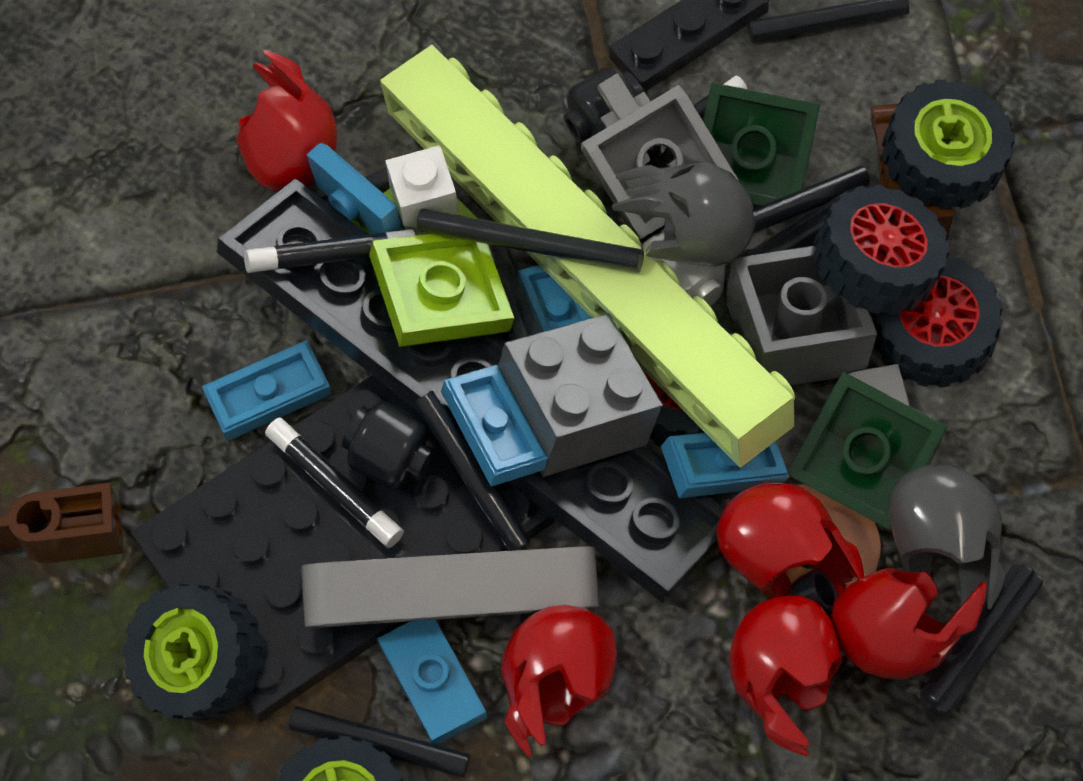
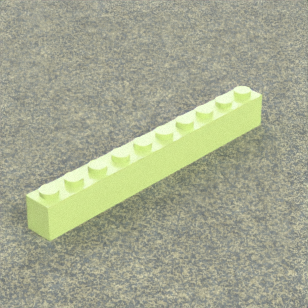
[380,45,795,468]

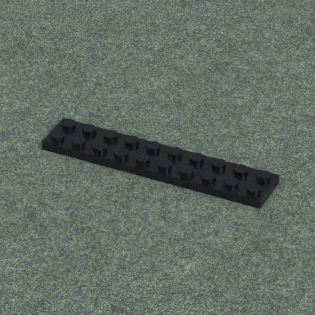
[217,179,724,603]

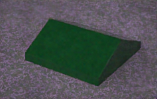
[703,82,821,206]
[788,372,948,531]

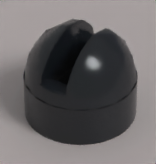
[787,569,838,616]

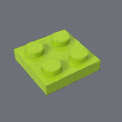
[369,234,514,347]

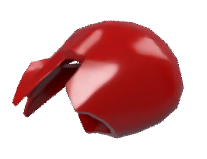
[236,50,338,193]
[716,482,865,598]
[831,567,987,679]
[729,595,842,756]
[500,604,617,756]

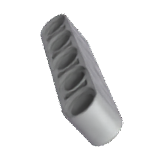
[301,546,599,628]

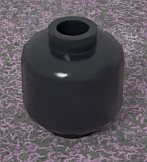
[563,67,644,143]
[341,401,434,489]

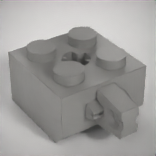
[581,73,738,242]

